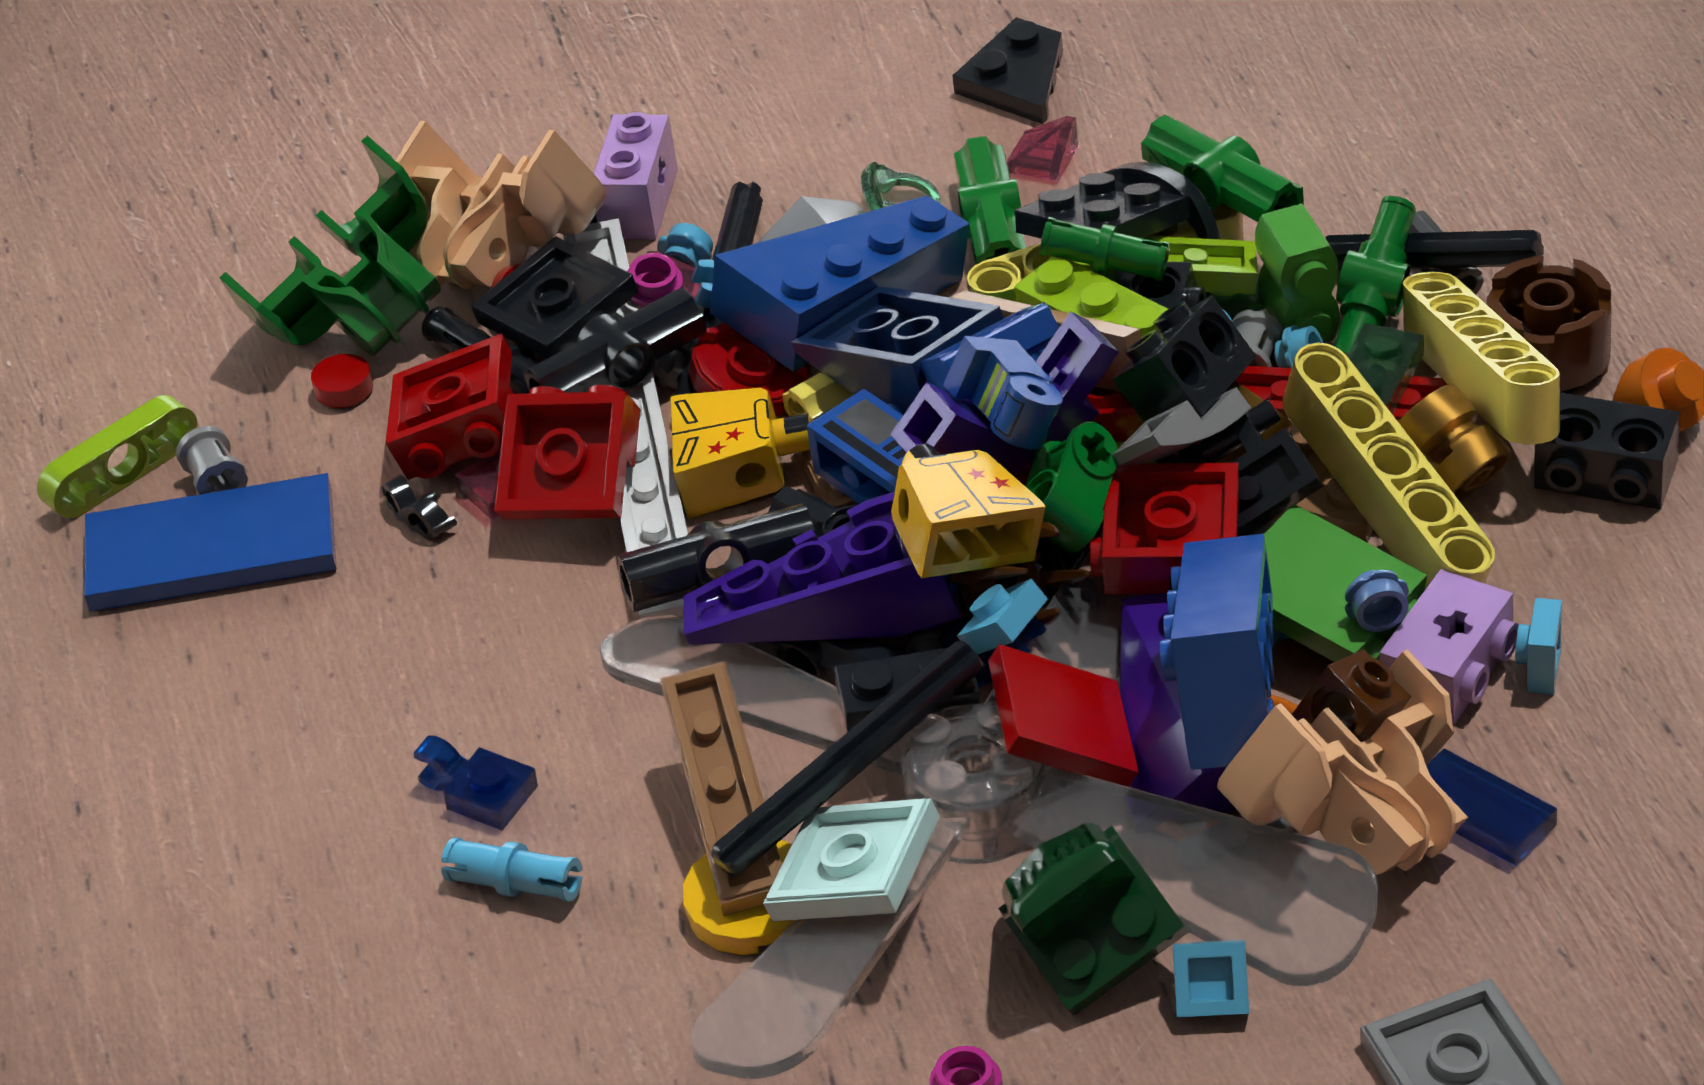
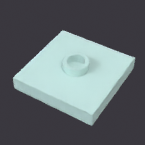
[763,798,940,921]

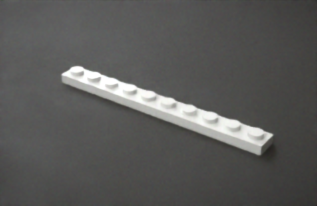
[563,218,688,633]

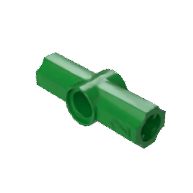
[1141,115,1304,222]
[954,136,1026,265]

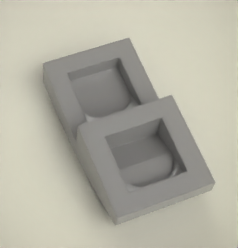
[1112,387,1251,465]

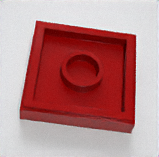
[988,644,1139,789]

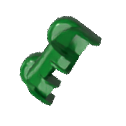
[219,135,441,356]

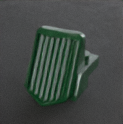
[998,823,1189,1016]

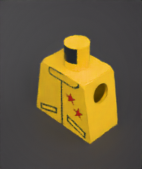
[670,388,812,519]
[891,444,1046,578]

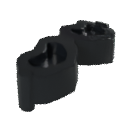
[381,474,457,540]

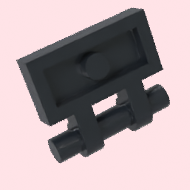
[1169,398,1324,537]

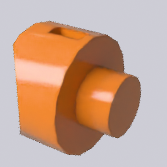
[1612,348,1704,433]

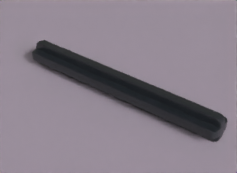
[711,641,982,878]

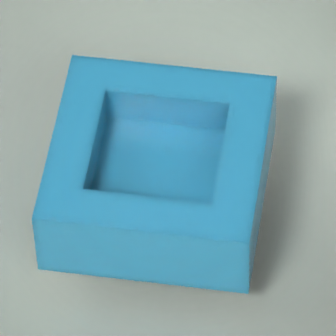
[957,579,1048,655]
[1515,598,1562,695]
[1173,940,1249,1017]

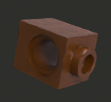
[1291,649,1412,742]

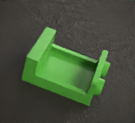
[1264,503,1427,662]

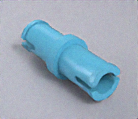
[441,837,583,902]

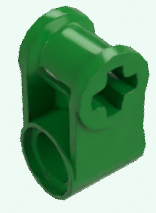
[1025,422,1118,554]

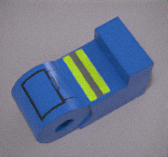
[943,336,1063,450]

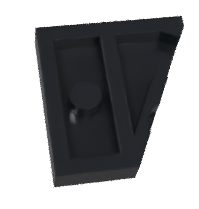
[952,17,1063,124]

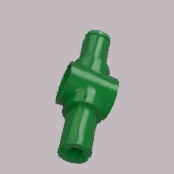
[1334,196,1416,373]

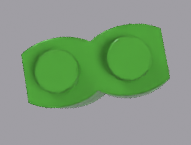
[1255,204,1340,343]

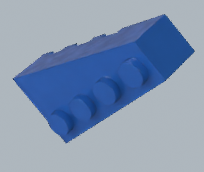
[710,195,970,372]
[1160,534,1274,770]

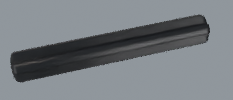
[1325,230,1544,270]

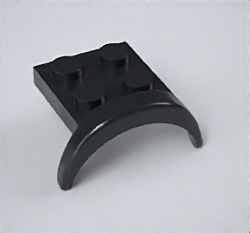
[1014,162,1221,239]

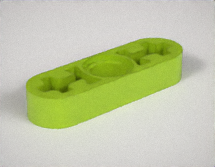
[37,395,198,518]

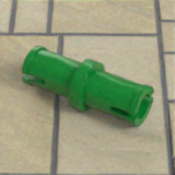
[1040,217,1170,281]

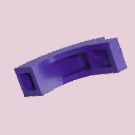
[890,312,1119,476]

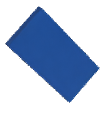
[84,473,337,612]

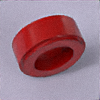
[311,353,373,408]

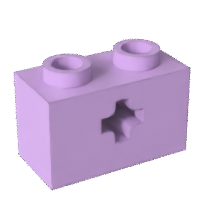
[594,112,678,240]
[1380,569,1519,726]

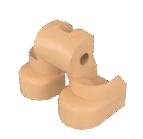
[395,121,606,290]
[1217,649,1468,876]

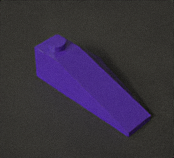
[683,492,961,645]
[1119,586,1237,837]

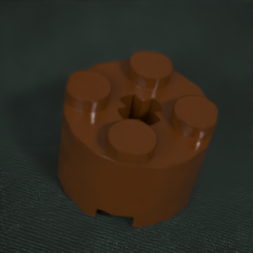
[1487,256,1612,391]

